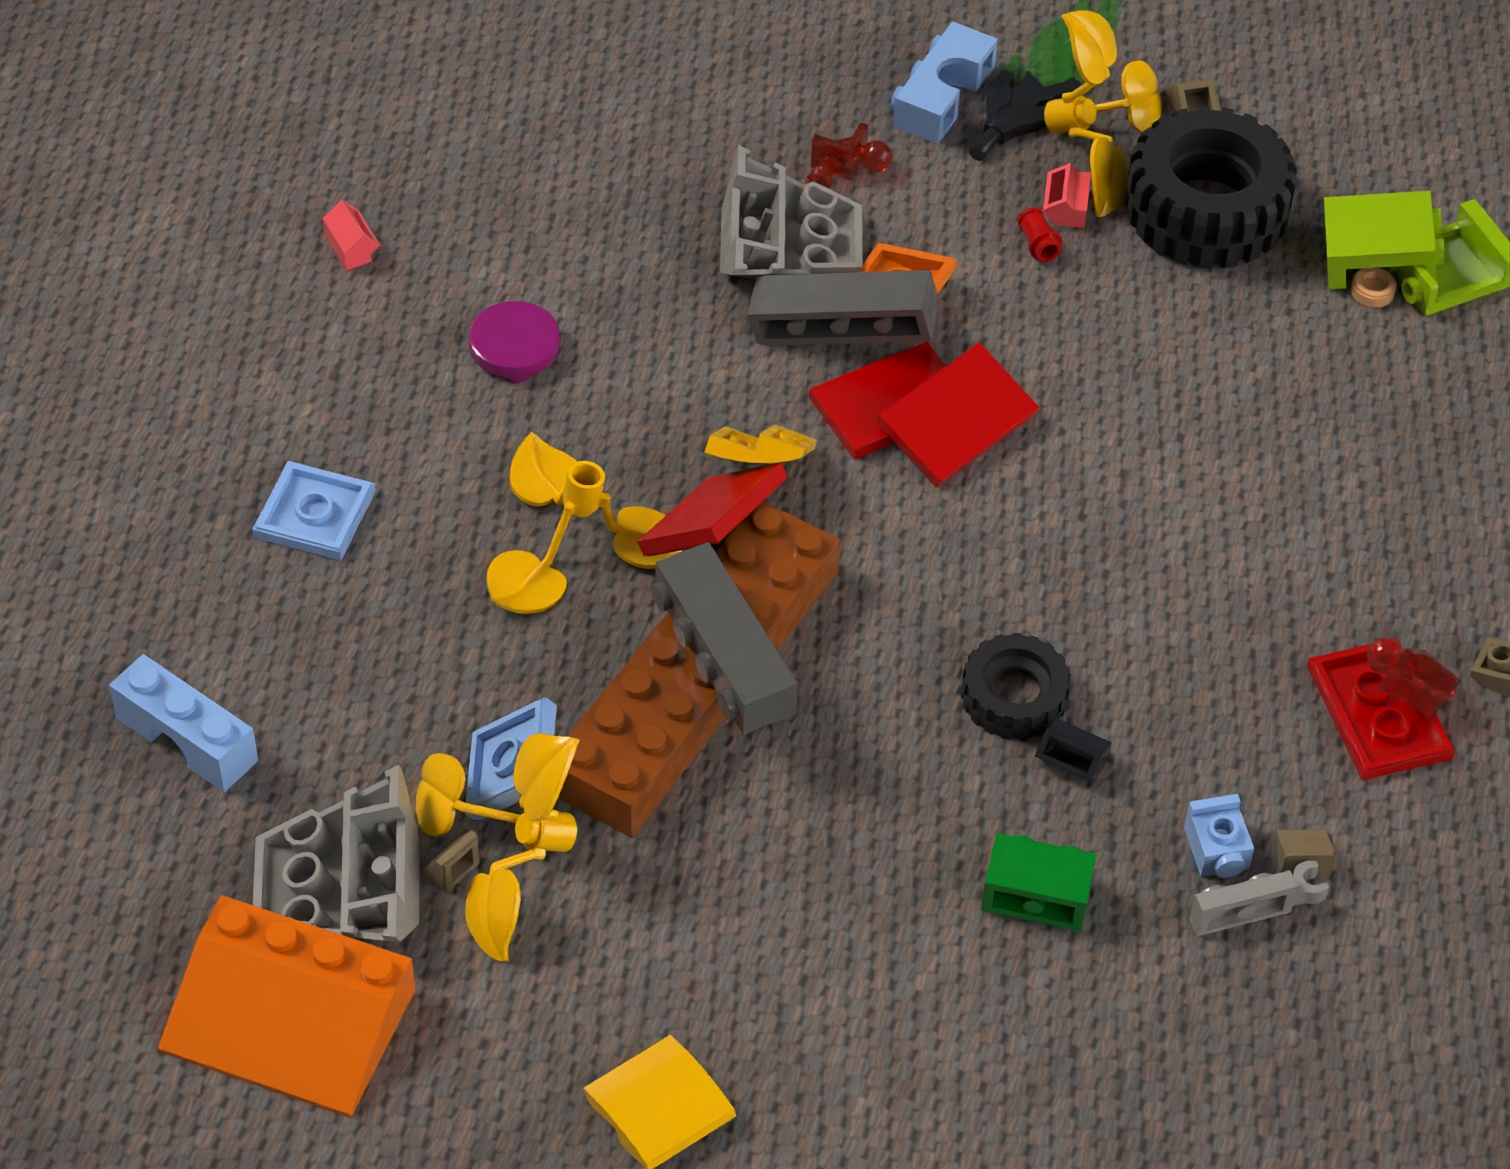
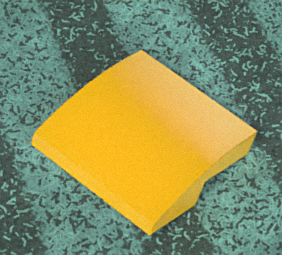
[704,425,818,463]
[583,1035,736,1169]

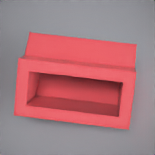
[1043,163,1091,228]
[323,199,380,271]

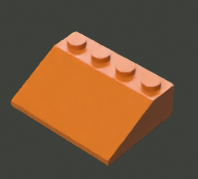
[158,895,415,1118]

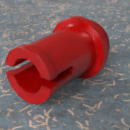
[1018,207,1062,262]

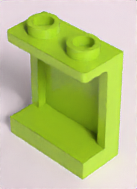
[1324,191,1445,290]
[1381,199,1510,317]

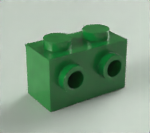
[981,833,1097,932]

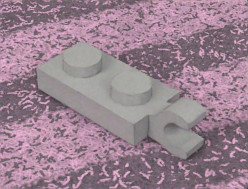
[1189,861,1329,936]

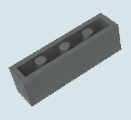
[747,270,939,345]
[651,542,798,735]

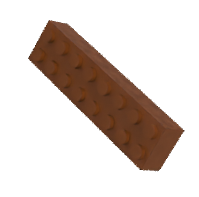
[558,501,841,838]

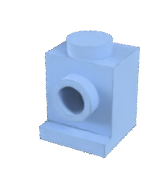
[1184,794,1254,878]

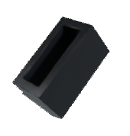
[1034,718,1112,782]

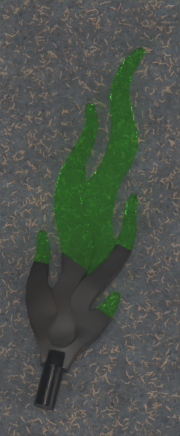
[969,0,1119,161]

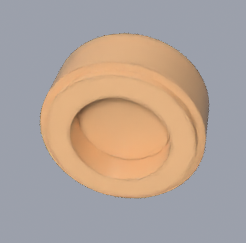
[1351,267,1397,308]

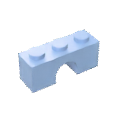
[890,21,997,144]
[109,654,258,793]

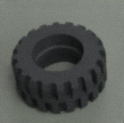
[1125,106,1297,269]

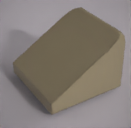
[1167,78,1221,112]
[420,830,479,892]
[1275,830,1335,875]

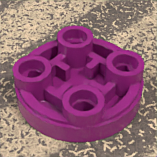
[469,301,560,383]

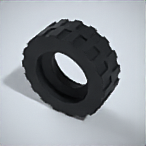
[961,633,1071,740]

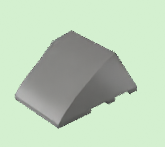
[720,145,863,279]
[253,765,420,942]

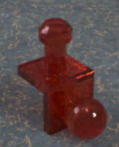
[806,122,893,189]
[1367,638,1461,719]

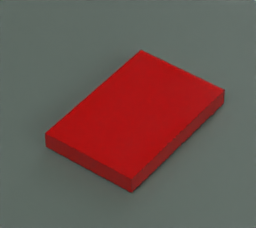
[809,341,946,460]
[876,342,1040,488]
[637,462,788,557]
[1307,638,1455,781]

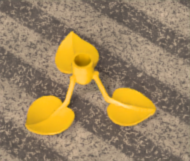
[1044,10,1162,217]
[486,432,688,614]
[416,733,580,962]

